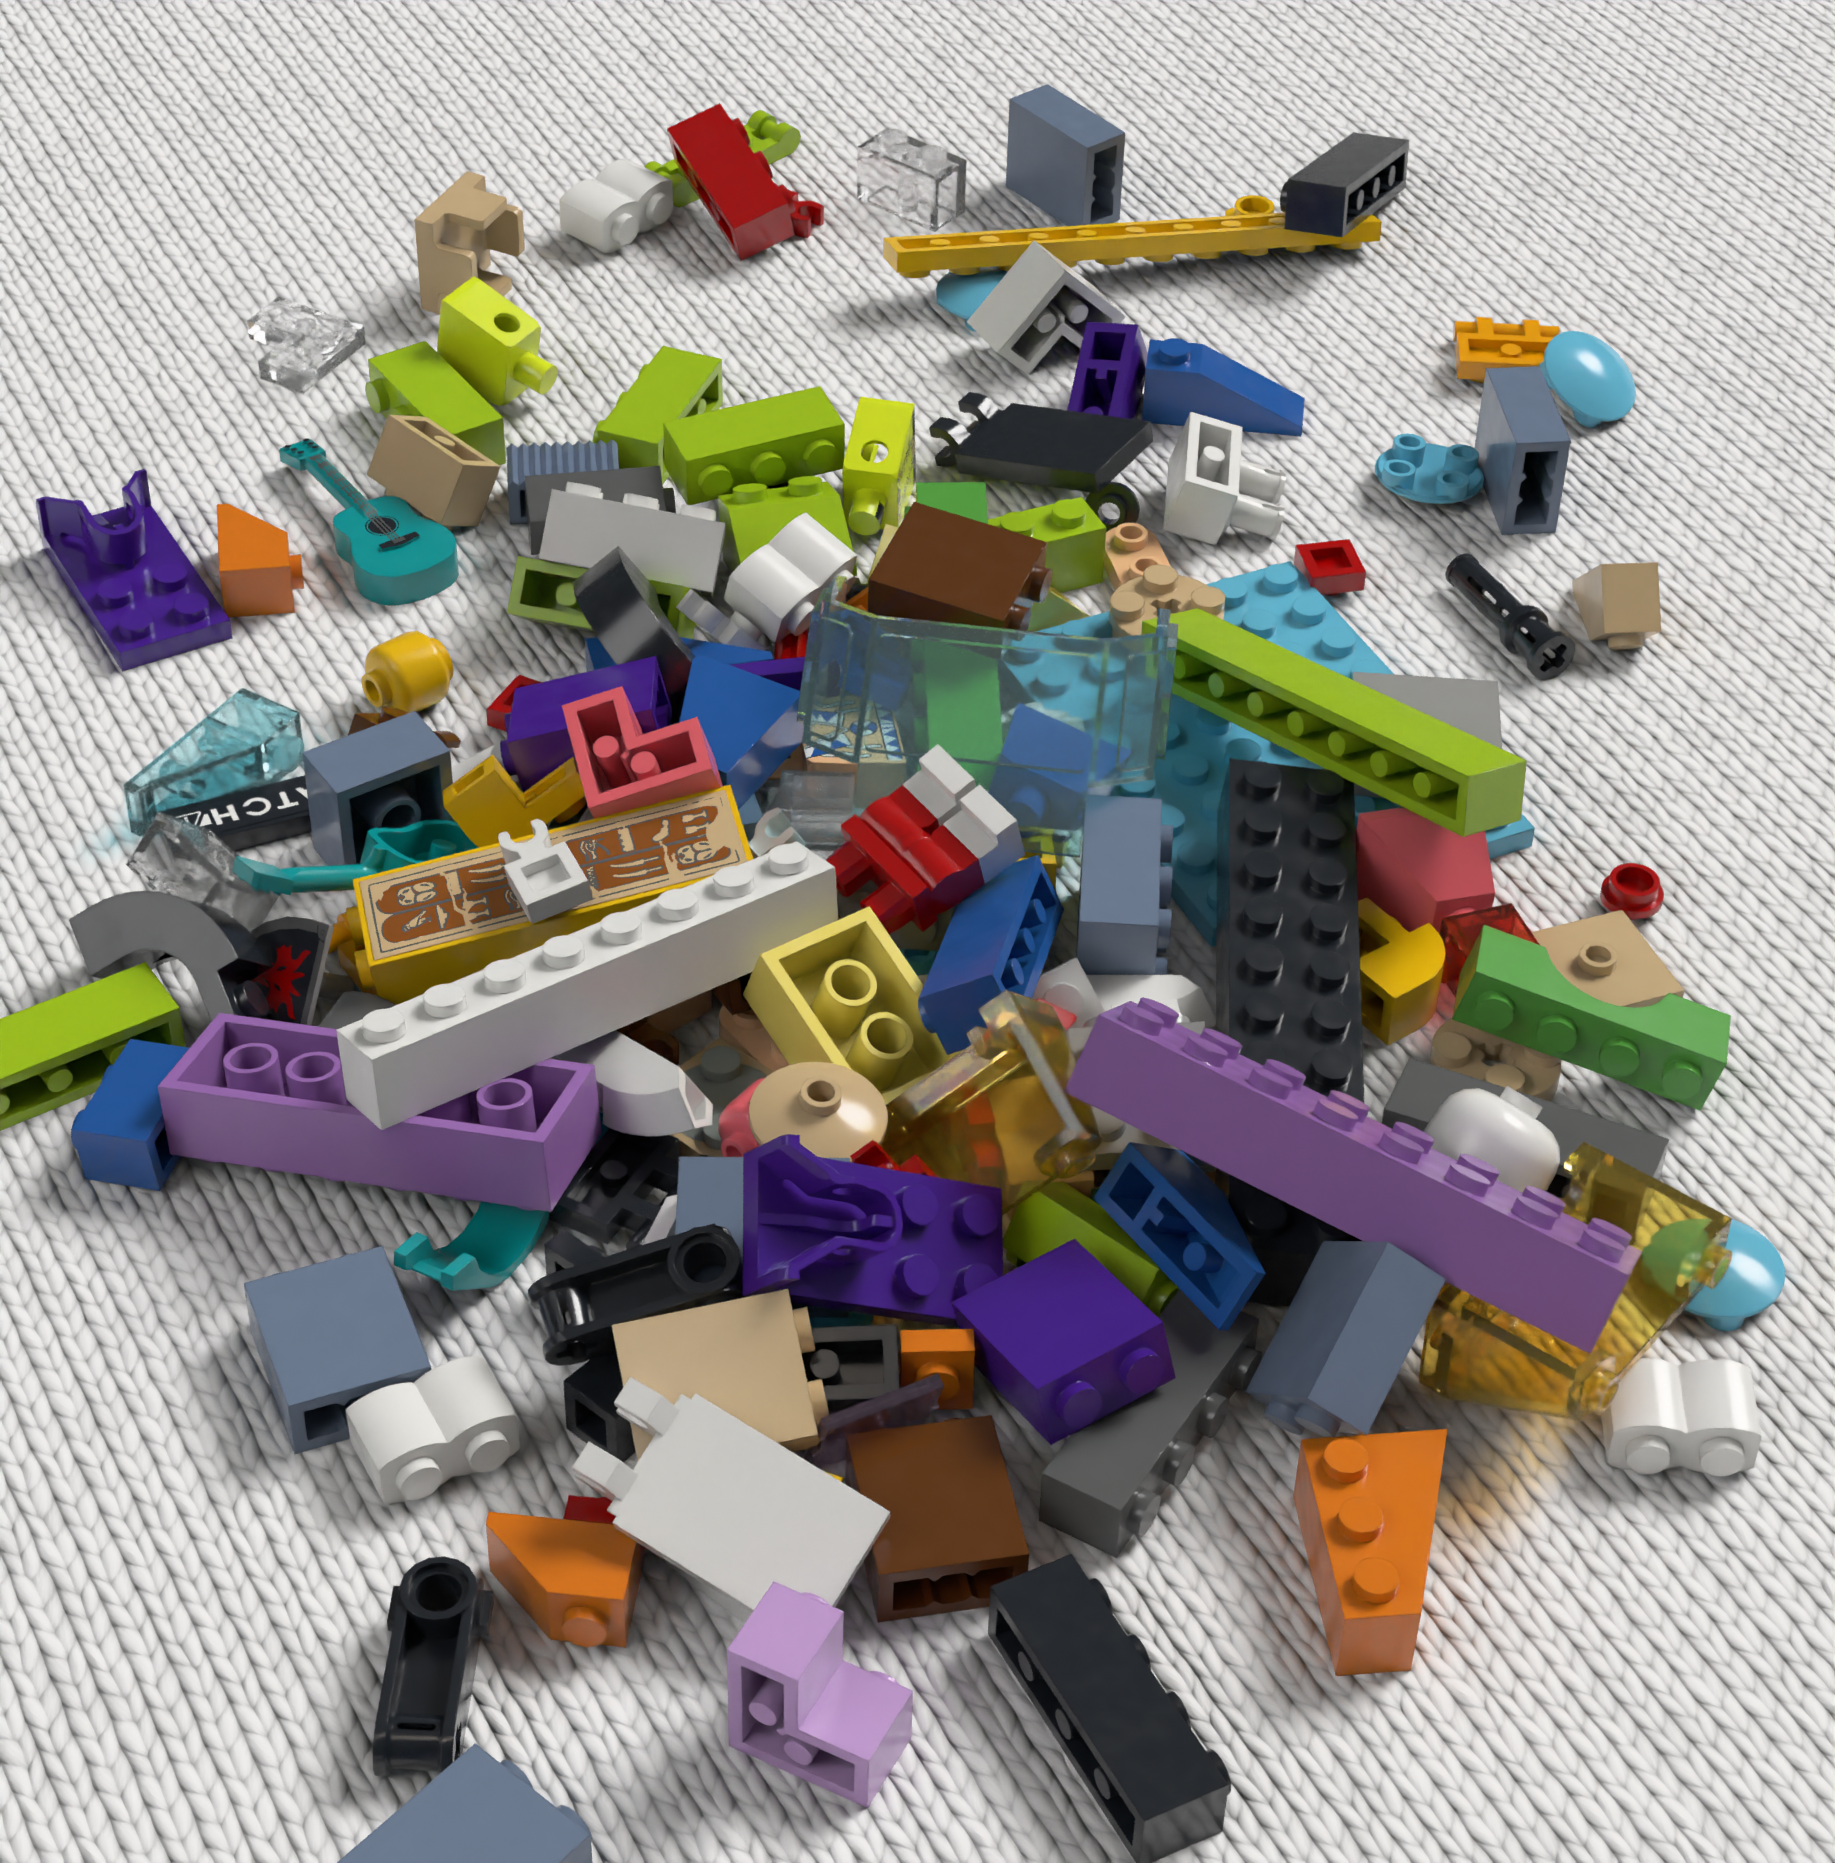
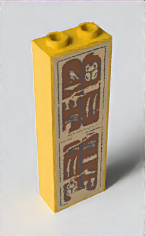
[346,785,753,1005]

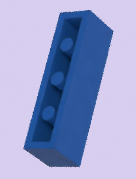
[918,855,1064,1055]

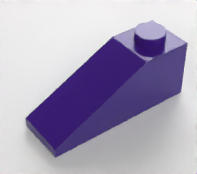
[1067,322,1148,419]

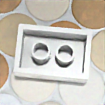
[539,482,726,598]

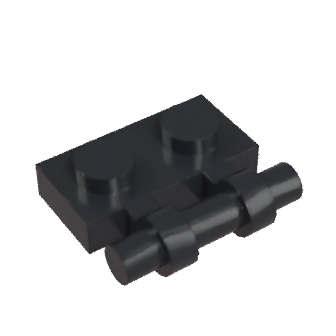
[549,1128,710,1250]

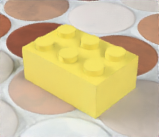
[743,906,977,1136]

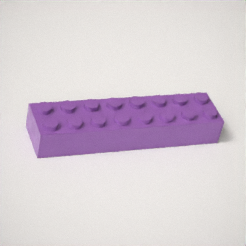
[1064,997,1642,1354]

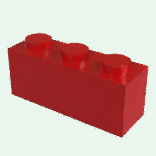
[667,103,796,261]

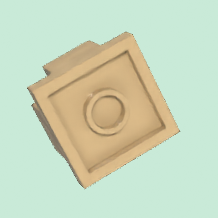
[414,171,525,314]

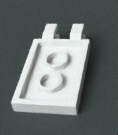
[572,1377,890,1613]

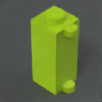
[1003,1181,1179,1317]

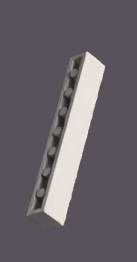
[336,841,838,1130]

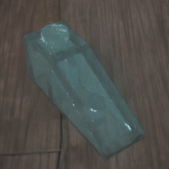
[124,688,304,837]

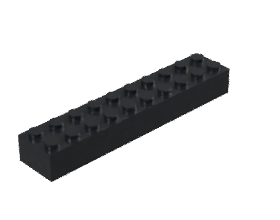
[1215,758,1364,1306]

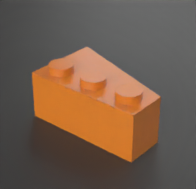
[1293,1429,1447,1676]

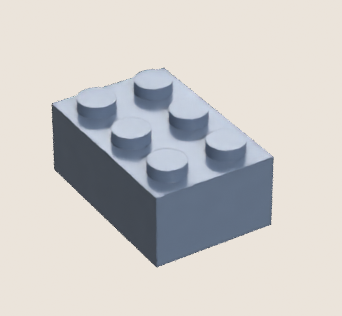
[1076,795,1173,975]

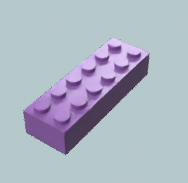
[158,1013,602,1212]

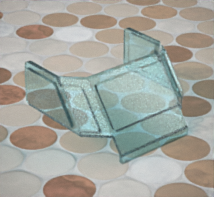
[797,575,1178,858]

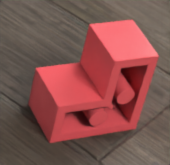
[562,686,722,819]

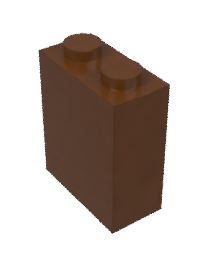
[867,502,1052,663]
[845,1415,1029,1623]

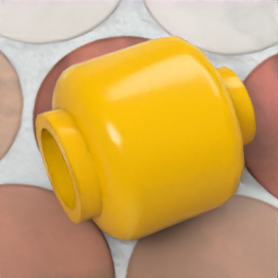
[361,631,454,713]

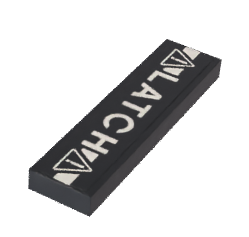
[153,775,312,867]

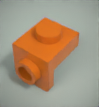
[898,1329,975,1410]

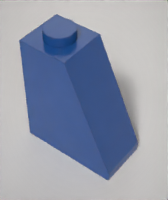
[679,654,804,810]

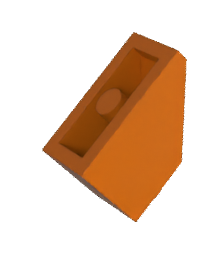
[217,504,304,618]
[486,1512,641,1648]

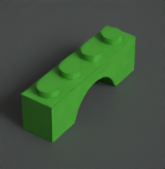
[1452,925,1731,1110]

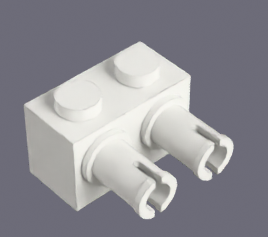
[1163,412,1286,545]

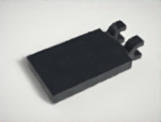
[929,392,1153,494]

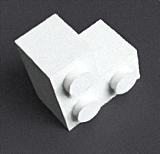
[967,240,1126,375]

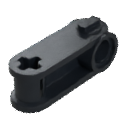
[528,1223,746,1366]
[373,1556,494,1776]

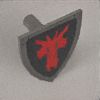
[250,916,354,1026]

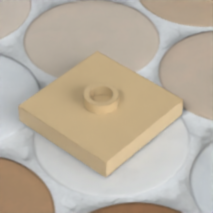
[1516,910,1684,1008]

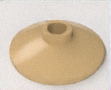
[748,1062,888,1163]

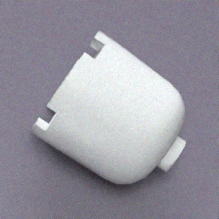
[1423,1086,1560,1193]

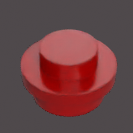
[1600,863,1664,920]

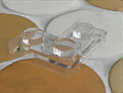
[247,296,366,394]

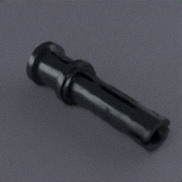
[1445,553,1575,680]

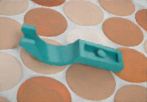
[394,1112,609,1291]

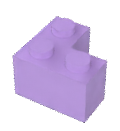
[727,1581,913,1808]

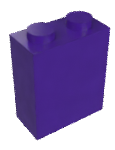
[500,656,672,792]
[951,1238,1176,1445]

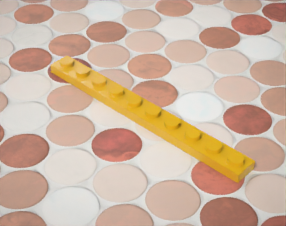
[883,212,1382,278]

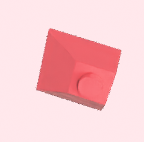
[1356,807,1495,947]

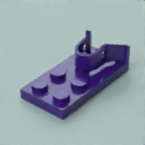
[36,469,232,672]
[743,1134,1003,1327]

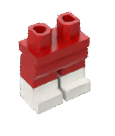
[825,744,1025,935]

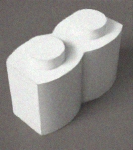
[559,159,673,253]
[723,513,858,642]
[345,1356,521,1504]
[1599,1358,1762,1476]

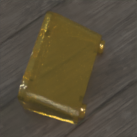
[880,990,1102,1216]
[1419,1142,1732,1421]

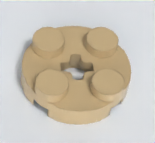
[1109,564,1225,657]
[1429,1018,1562,1102]

